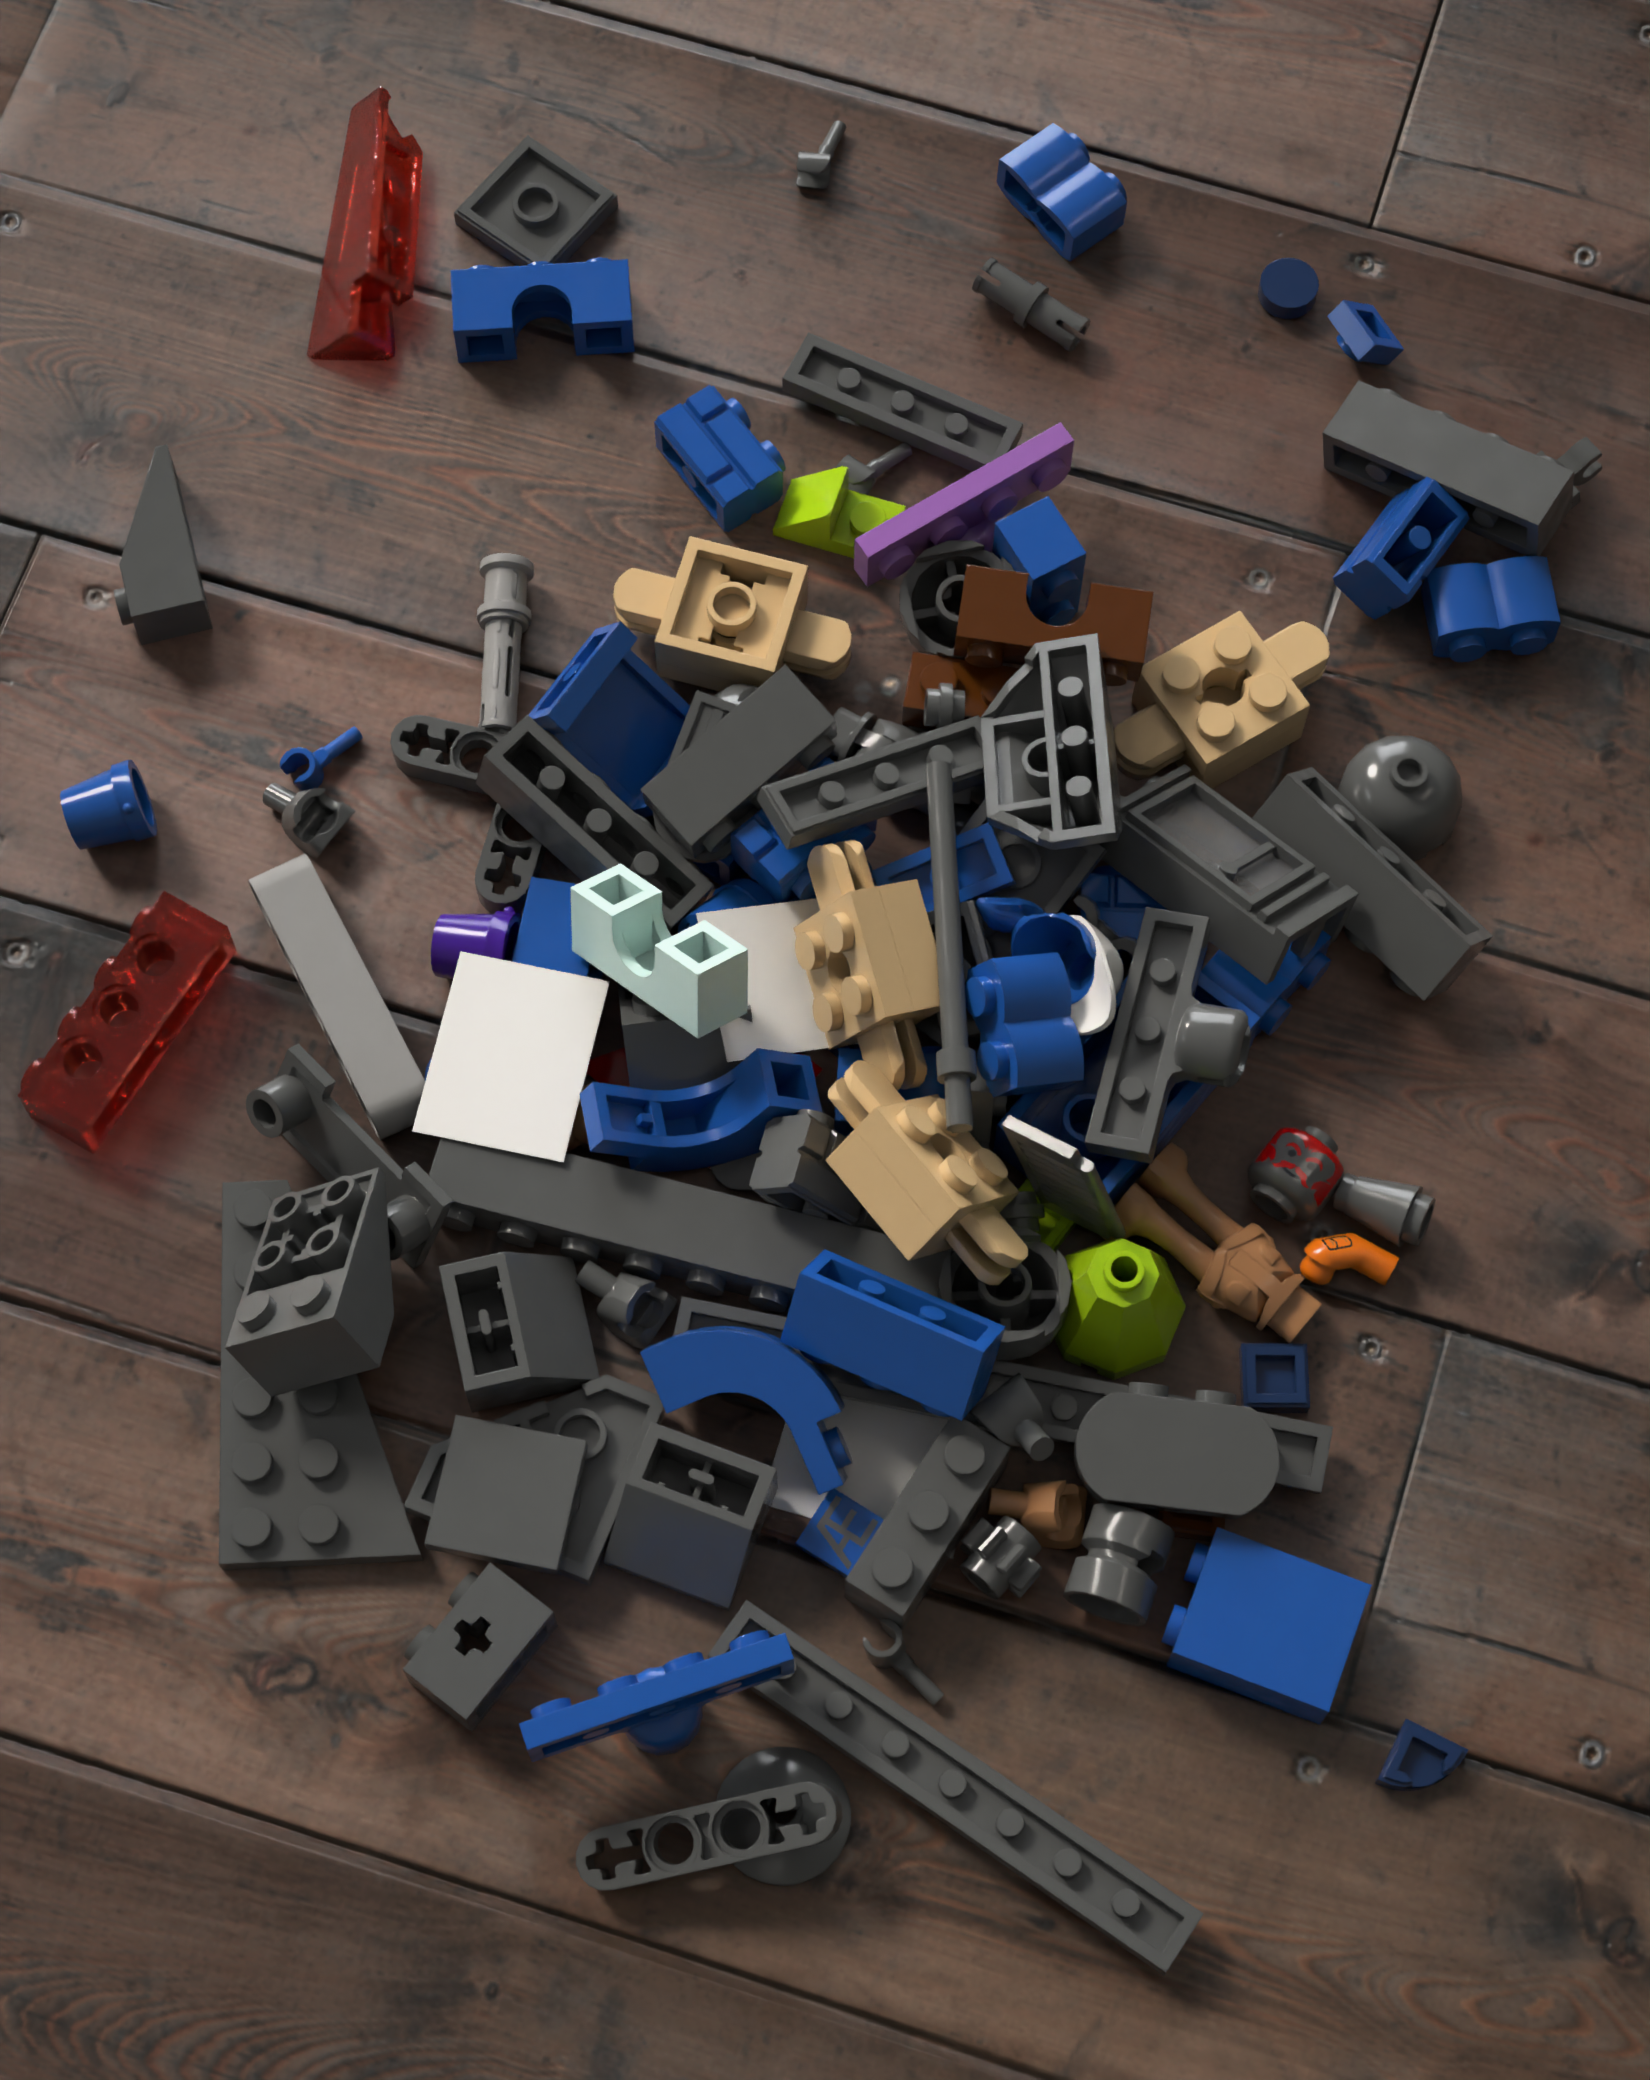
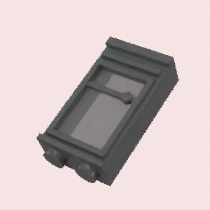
[1098,764,1359,985]

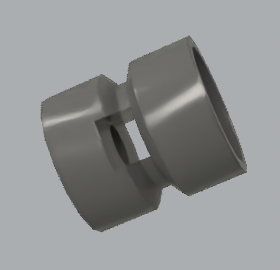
[1063,1503,1176,1626]

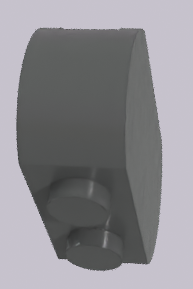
[1074,1382,1280,1520]

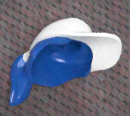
[976,897,1124,1035]

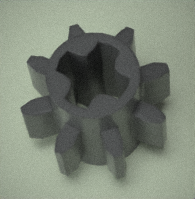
[959,1516,1042,1600]

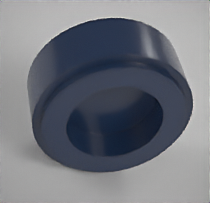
[1258,258,1319,319]

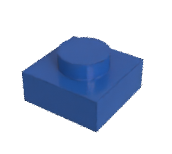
[1327,300,1404,365]

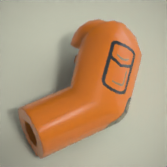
[1300,1233,1400,1286]

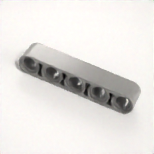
[248,853,425,1141]

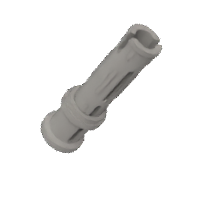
[477,553,534,734]

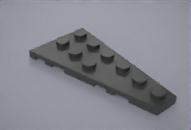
[219,1180,423,1570]

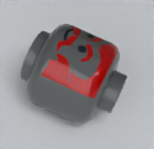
[1247,1126,1344,1224]

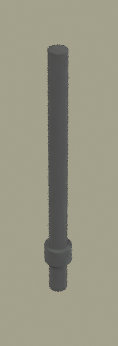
[926,760,977,1133]

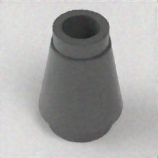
[1333,1173,1436,1247]

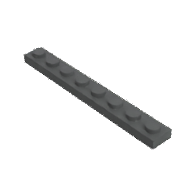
[708,1600,1204,1976]

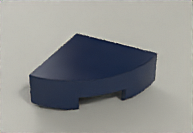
[1375,1719,1468,1791]

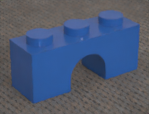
[451,257,635,363]

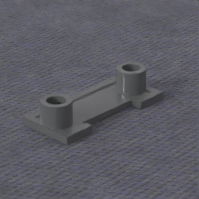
[246,1043,454,1269]

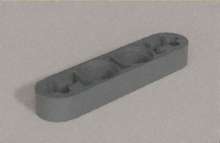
[576,1782,843,1891]

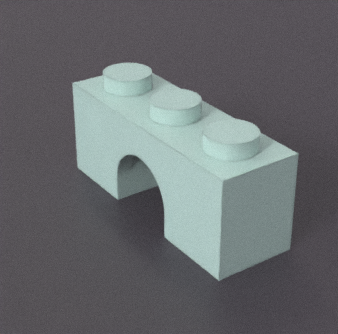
[570,864,748,1039]

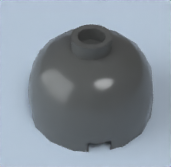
[899,540,1014,660]
[1338,736,1463,862]
[939,1225,1072,1361]

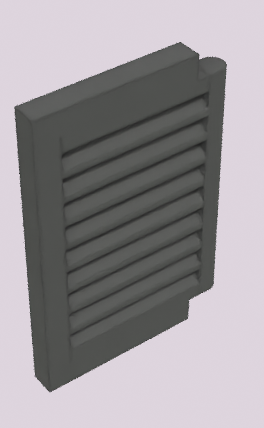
[1001,1115,1126,1240]

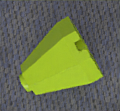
[1055,1238,1186,1380]

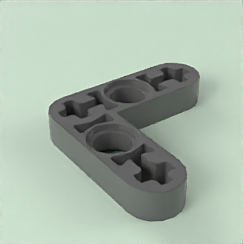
[390,715,547,914]

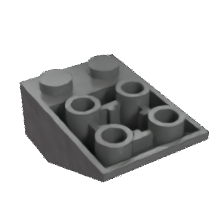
[225,1167,394,1397]

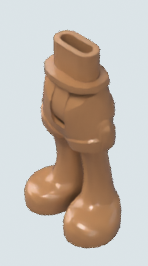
[1101,1142,1322,1344]

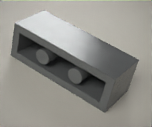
[640,664,837,858]
[844,1417,1010,1631]

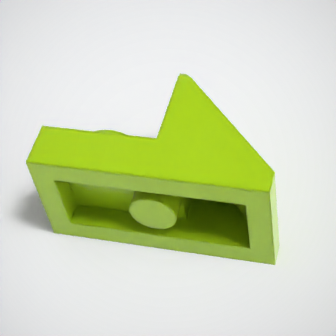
[773,466,906,559]

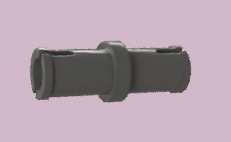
[972,257,1091,352]

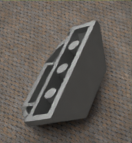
[980,633,1123,850]

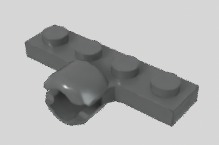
[1085,907,1251,1164]

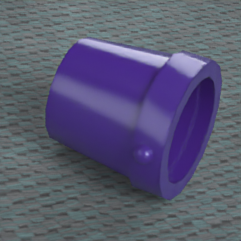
[431,906,522,980]

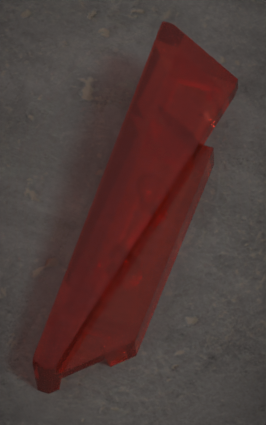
[307,86,423,361]

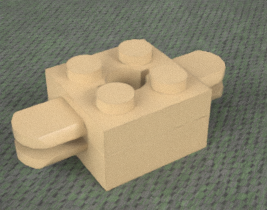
[613,536,852,691]
[1114,611,1330,789]
[793,839,940,1091]
[826,1060,1028,1285]

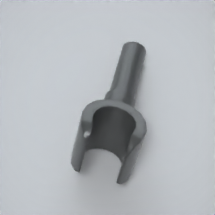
[796,120,846,189]
[836,442,912,495]
[862,1619,944,1706]

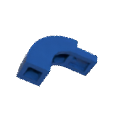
[579,1048,823,1172]
[640,1326,853,1495]

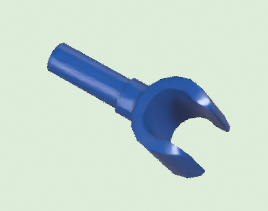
[280,726,363,791]

